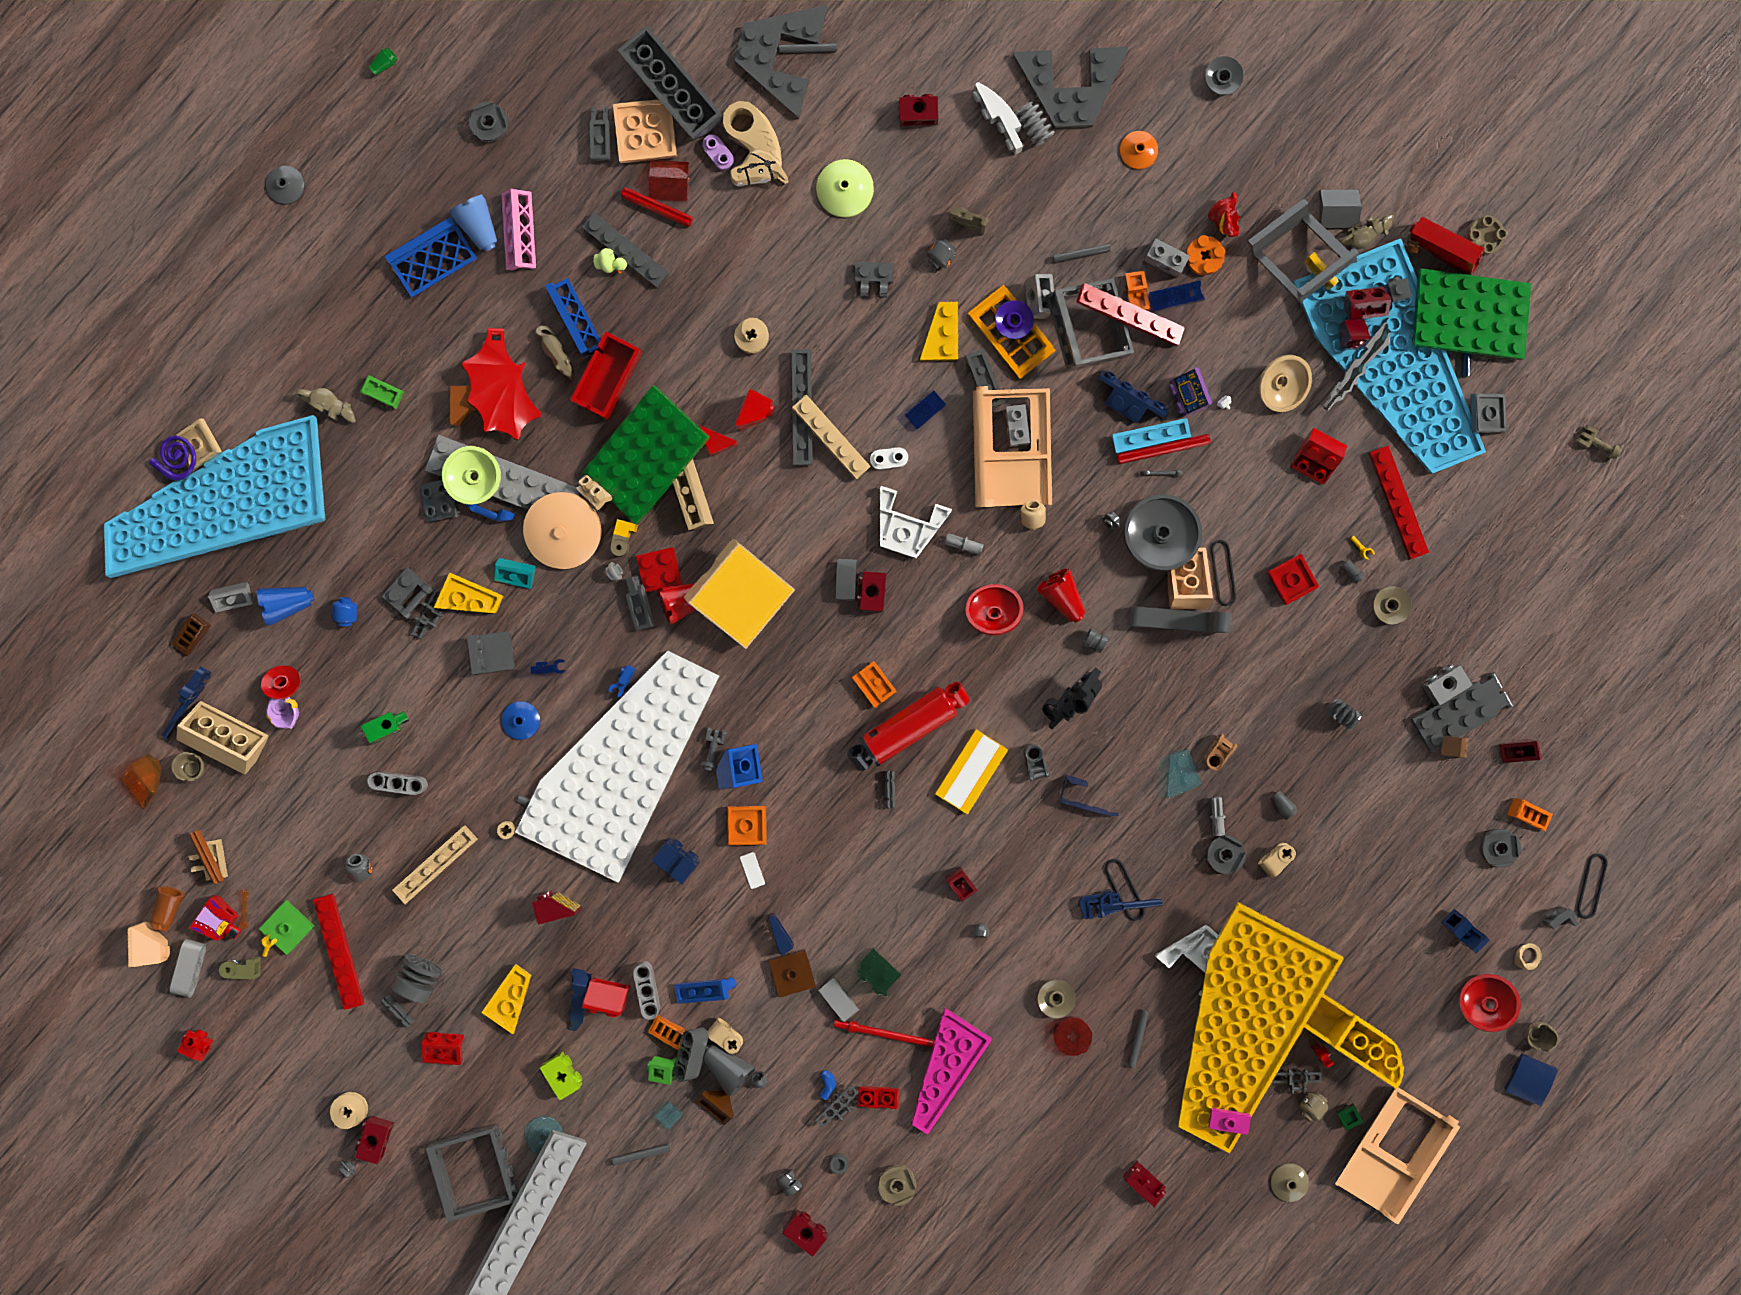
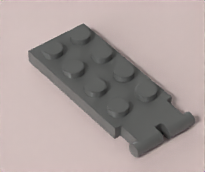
[1411,672,1514,752]

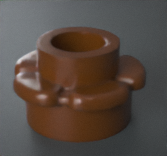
[1403,240,1422,254]

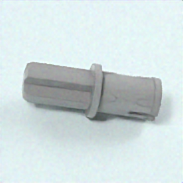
[945,533,984,556]
[1210,797,1226,836]

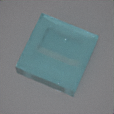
[655,1101,683,1129]

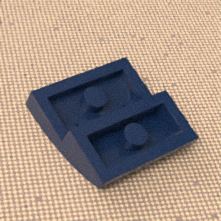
[1504,1053,1558,1106]

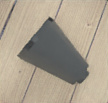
[703,1044,755,1097]

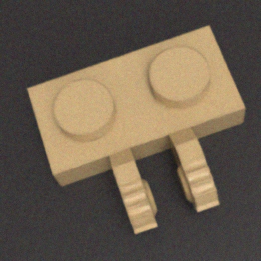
[189,839,228,881]

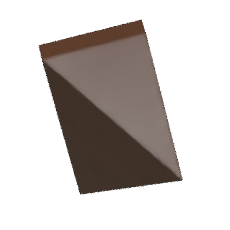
[695,1090,734,1125]

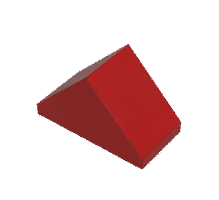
[700,426,738,456]

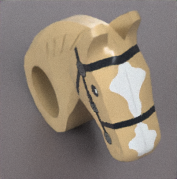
[723,101,789,186]

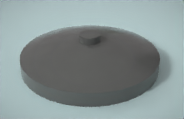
[1124,494,1202,571]

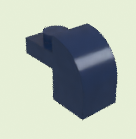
[1441,909,1490,954]

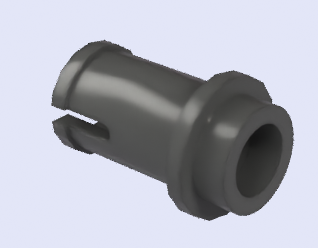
[1340,559,1365,584]

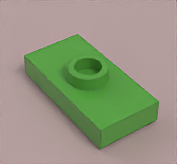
[360,375,404,409]

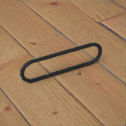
[1211,540,1236,606]
[1577,853,1608,919]
[1105,859,1145,921]

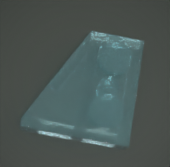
[1166,749,1203,799]

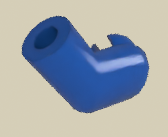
[819,1070,836,1100]

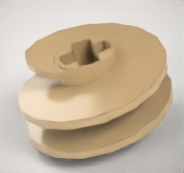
[734,318,769,354]
[330,1092,368,1129]

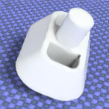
[1217,396,1231,410]

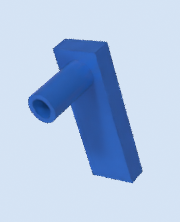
[674,977,737,1004]

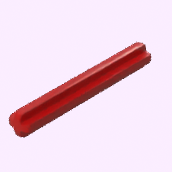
[621,187,693,227]

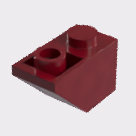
[1339,320,1371,350]

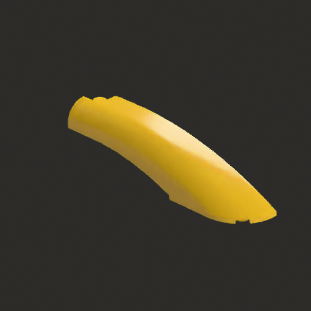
[1304,994,1404,1089]

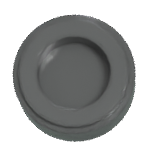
[829,1153,849,1174]

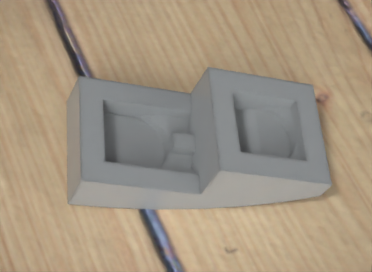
[818,978,859,1022]

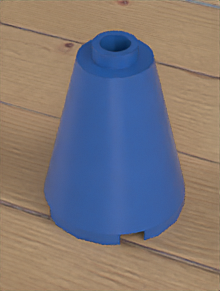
[256,587,315,626]

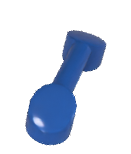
[465,504,515,522]

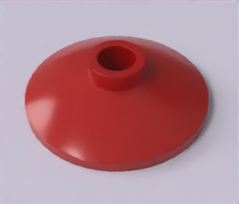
[261,665,301,700]

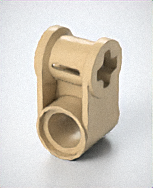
[1258,843,1296,878]
[707,1018,743,1054]

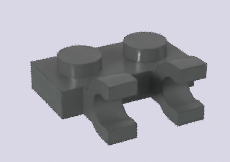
[855,262,894,297]

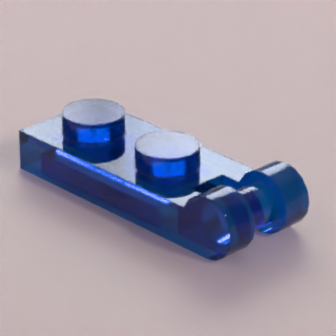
[1149,281,1205,312]

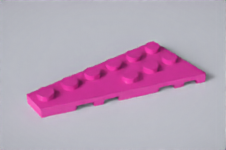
[911,1007,992,1135]

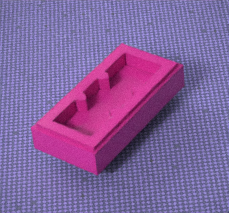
[1209,1108,1251,1135]

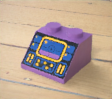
[1169,367,1212,417]

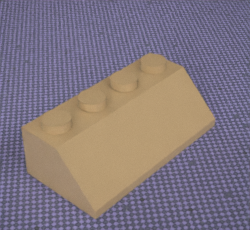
[176,701,269,774]

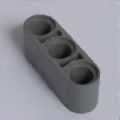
[674,1027,708,1082]

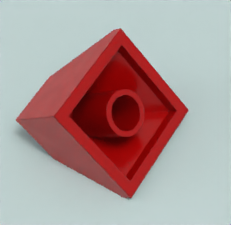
[735,388,775,431]

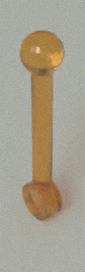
[239,889,249,929]

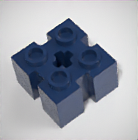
[652,838,700,884]

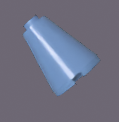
[449,195,497,252]

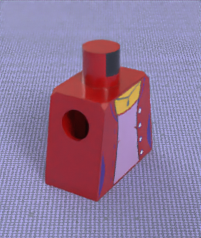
[189,895,242,941]

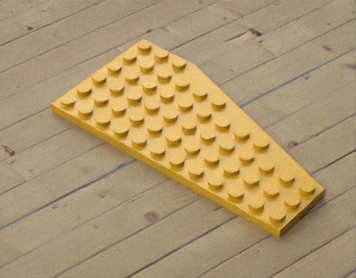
[1178,902,1344,1153]

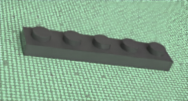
[582,212,669,288]

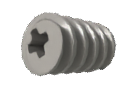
[1015,102,1055,146]

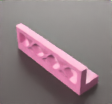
[501,189,536,271]

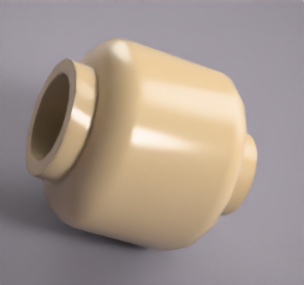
[1021,500,1046,530]

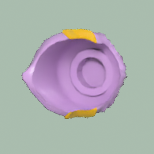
[266,697,299,729]

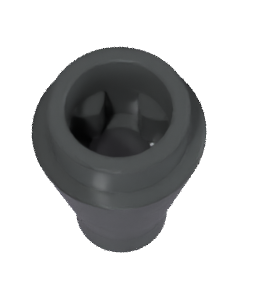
[1271,791,1298,820]

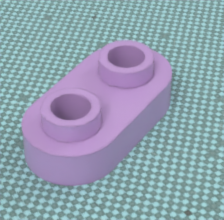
[702,135,734,171]

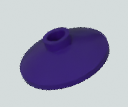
[995,300,1034,339]

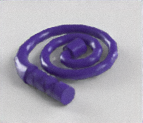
[149,435,196,481]

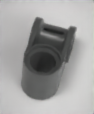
[1024,743,1049,782]

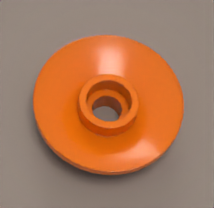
[1120,131,1158,170]

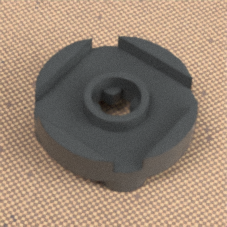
[469,102,509,142]
[1480,829,1521,868]
[1206,835,1246,874]

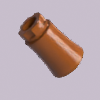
[150,886,185,931]

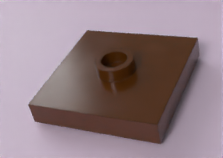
[769,949,816,998]

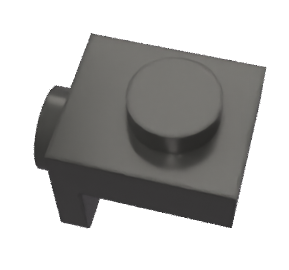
[1542,906,1579,929]

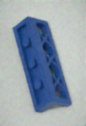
[545,278,601,357]

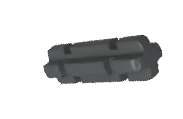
[884,771,895,808]
[381,995,414,1028]

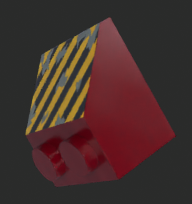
[532,890,582,925]

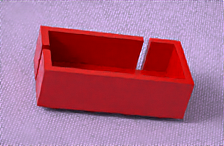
[570,331,643,420]

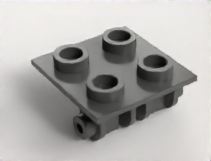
[420,480,460,523]

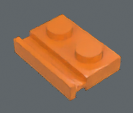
[852,661,897,708]

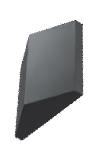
[1320,190,1362,229]

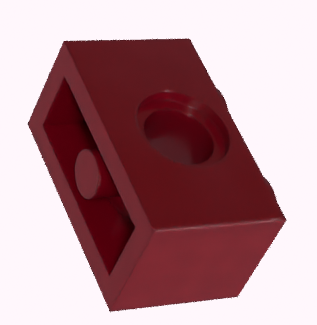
[899,94,939,126]
[857,571,887,612]
[355,1116,394,1164]
[782,1209,827,1257]

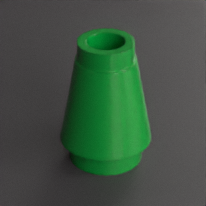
[369,47,398,75]

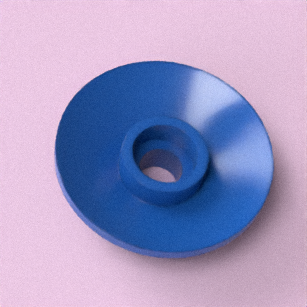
[501,701,540,740]

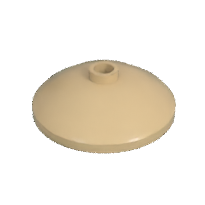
[1259,355,1312,412]

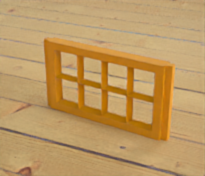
[968,285,1056,379]

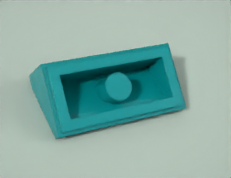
[493,558,536,589]

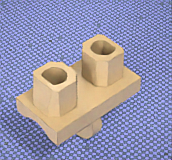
[576,475,612,511]

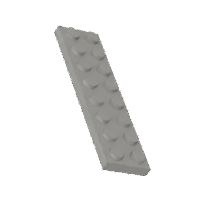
[425,435,581,510]

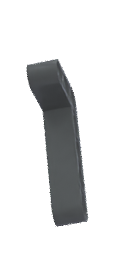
[1129,606,1232,633]

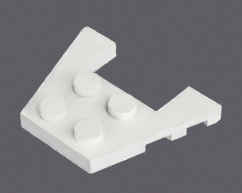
[880,486,952,558]
[1155,925,1218,996]

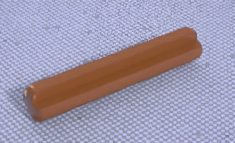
[189,830,224,884]

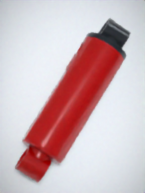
[847,682,970,771]

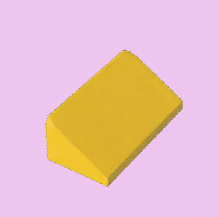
[1304,252,1339,290]

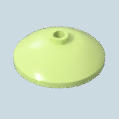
[816,160,874,218]
[442,446,501,505]

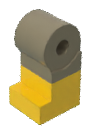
[610,519,638,556]

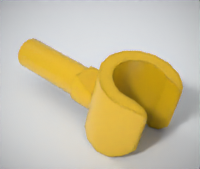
[1350,536,1374,559]
[262,934,277,957]

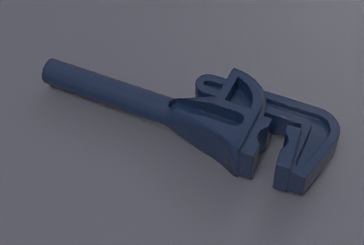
[161,667,212,739]
[1079,889,1163,919]

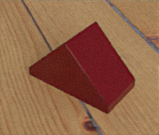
[1500,739,1542,763]
[945,866,978,902]

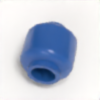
[331,597,358,626]

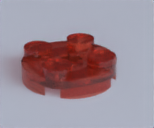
[1053,1016,1092,1056]

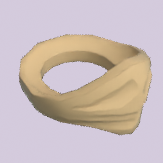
[1514,943,1542,970]

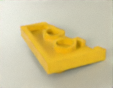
[920,302,958,361]
[434,573,504,613]
[481,964,531,1034]

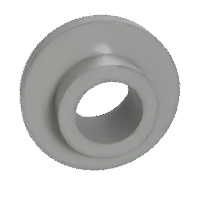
[606,562,623,581]

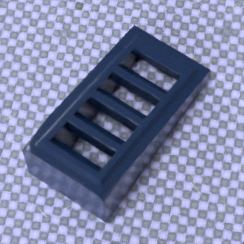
[769,913,794,956]

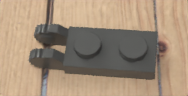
[589,106,611,161]

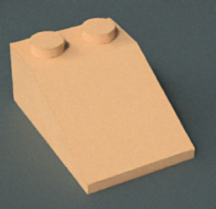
[1168,548,1213,609]

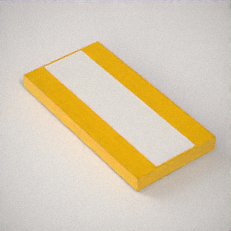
[935,729,1008,814]

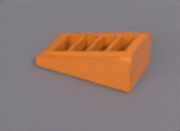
[1507,798,1553,832]
[648,1015,687,1050]

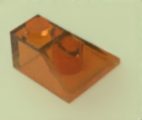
[120,754,162,809]

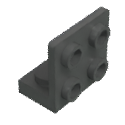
[467,631,515,674]

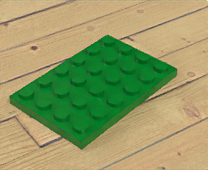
[1412,268,1531,360]
[582,385,710,524]

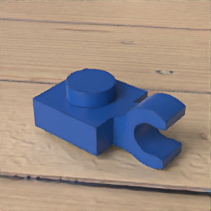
[609,665,636,697]

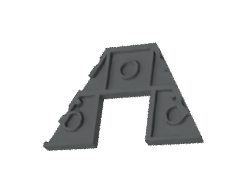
[734,5,828,119]
[1013,47,1128,129]

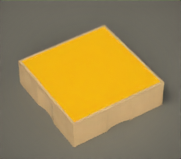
[684,538,795,649]

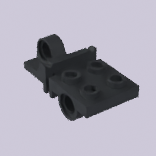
[1042,667,1102,729]

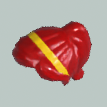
[1208,192,1241,237]

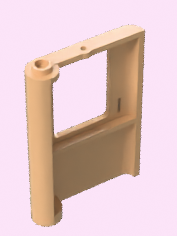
[973,386,1052,507]

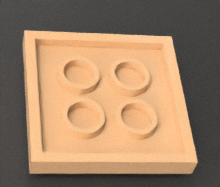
[613,99,677,164]

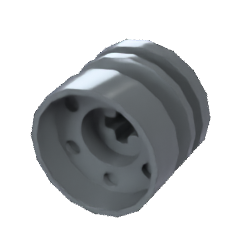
[391,954,442,1003]

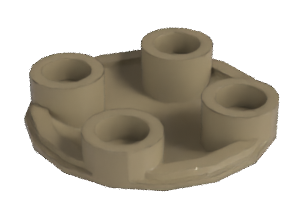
[1468,215,1507,255]

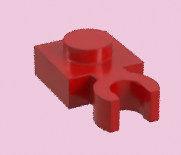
[1311,1043,1334,1068]

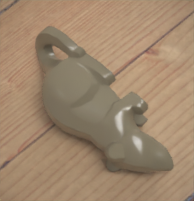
[1337,214,1394,249]
[535,326,573,380]
[295,388,356,423]

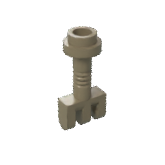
[1576,425,1622,460]

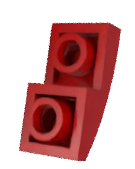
[858,1086,900,1109]

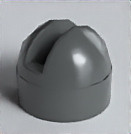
[973,923,989,938]
[751,1071,768,1088]

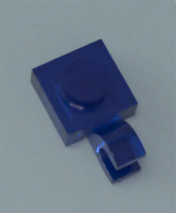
[530,659,566,674]

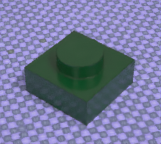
[1336,1103,1363,1131]

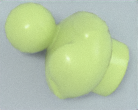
[594,248,627,274]

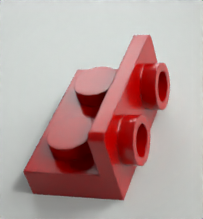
[421,1032,464,1065]

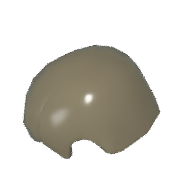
[171,752,205,782]
[1525,1022,1559,1052]

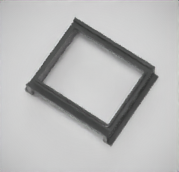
[1248,199,1359,304]

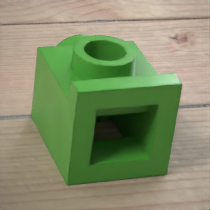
[646,1056,677,1085]

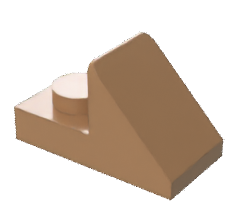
[1441,736,1468,758]

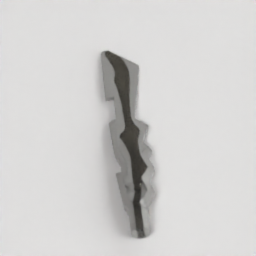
[1322,323,1390,411]

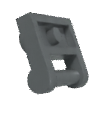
[382,567,433,619]

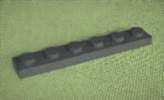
[792,349,813,465]

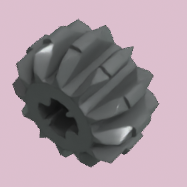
[1326,699,1361,729]

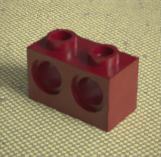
[1344,287,1391,320]

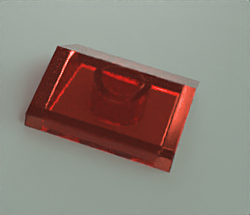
[649,160,689,201]

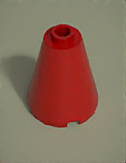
[1037,568,1085,623]
[657,583,696,625]

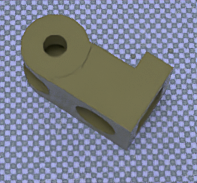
[219,957,261,979]

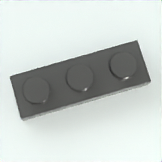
[966,349,1005,408]

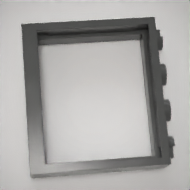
[1046,278,1134,370]
[426,1123,519,1222]

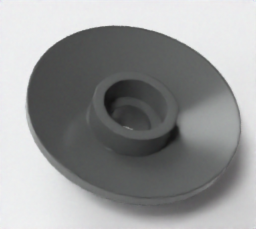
[1205,56,1244,95]
[266,166,305,204]

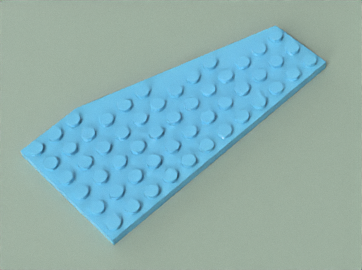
[1292,239,1486,474]
[104,415,325,578]

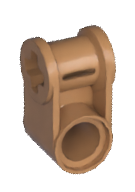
[1202,733,1237,770]

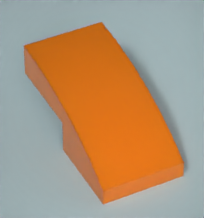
[1125,271,1150,312]

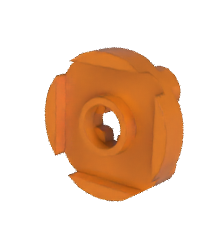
[1186,235,1225,275]

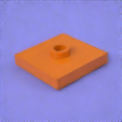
[727,806,767,845]

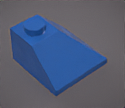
[716,744,763,789]

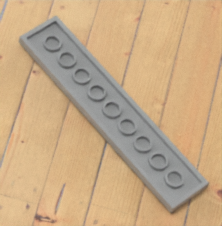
[465,1130,587,1295]

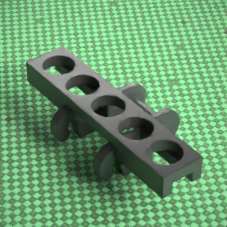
[411,590,444,639]
[1272,1069,1322,1094]
[815,1084,859,1128]

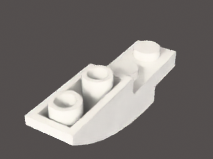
[973,82,1023,155]

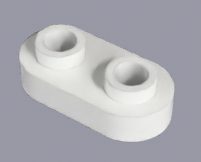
[870,447,908,470]

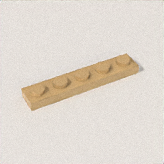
[792,394,871,480]
[392,825,478,904]

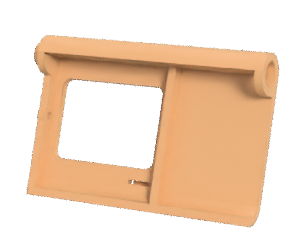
[1335,1087,1460,1224]

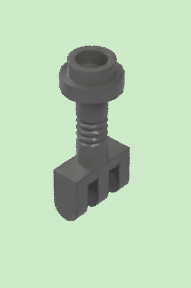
[701,727,727,772]

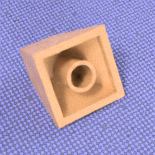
[128,922,170,967]

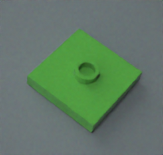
[259,900,315,955]

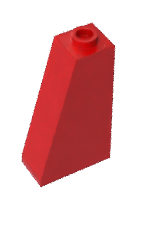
[1409,217,1484,275]

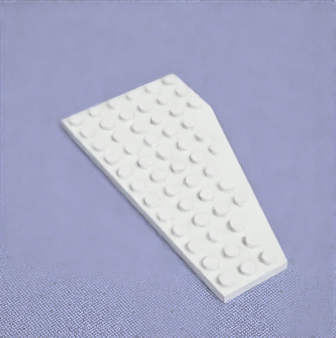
[515,651,719,883]

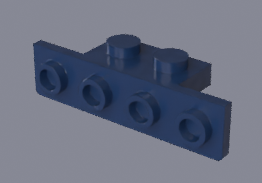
[1098,370,1168,423]

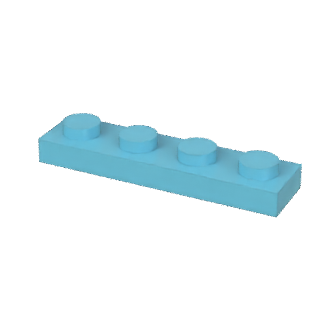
[1111,418,1191,454]

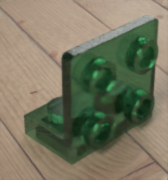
[858,948,901,998]

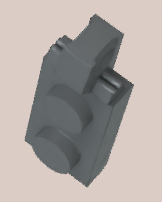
[625,576,656,631]

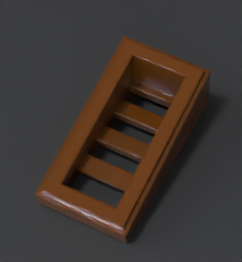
[172,614,211,656]

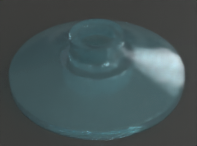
[525,1116,563,1154]

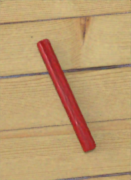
[1117,434,1211,464]

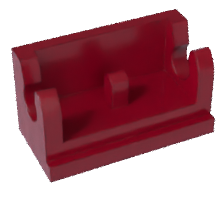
[1123,1161,1166,1208]

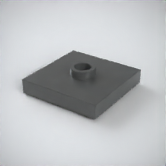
[1470,393,1507,433]

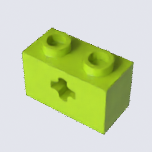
[540,1051,582,1101]

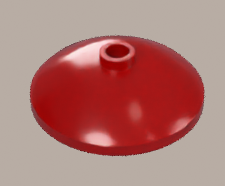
[965,584,1023,636]
[1460,974,1521,1032]

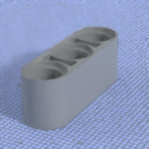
[367,771,428,795]
[170,939,206,998]
[633,961,660,1020]

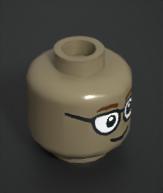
[1299,1092,1328,1122]

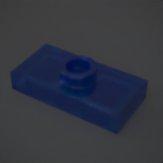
[905,390,946,430]

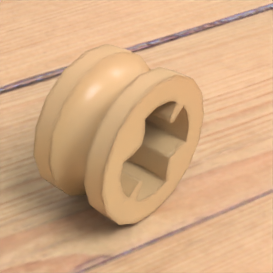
[497,821,515,839]

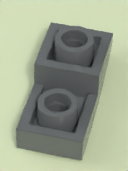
[836,559,857,601]

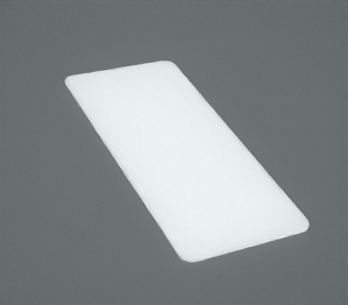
[740,852,765,889]

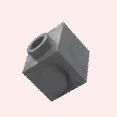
[1383,277,1412,305]

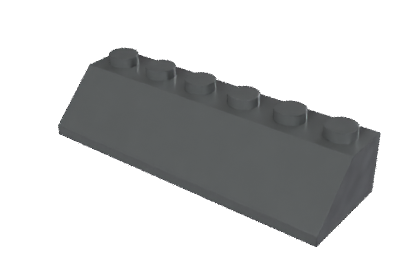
[617,25,723,140]

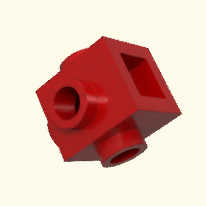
[177,1029,213,1061]

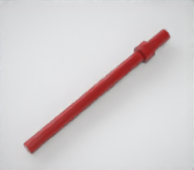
[833,1019,935,1048]

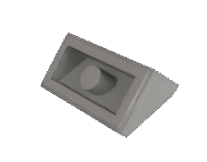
[208,582,253,613]

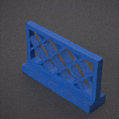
[385,217,478,298]

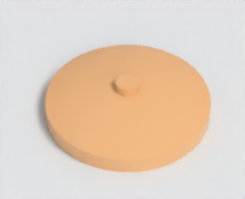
[523,492,601,569]

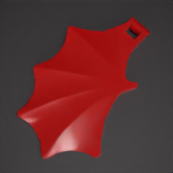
[462,328,541,440]

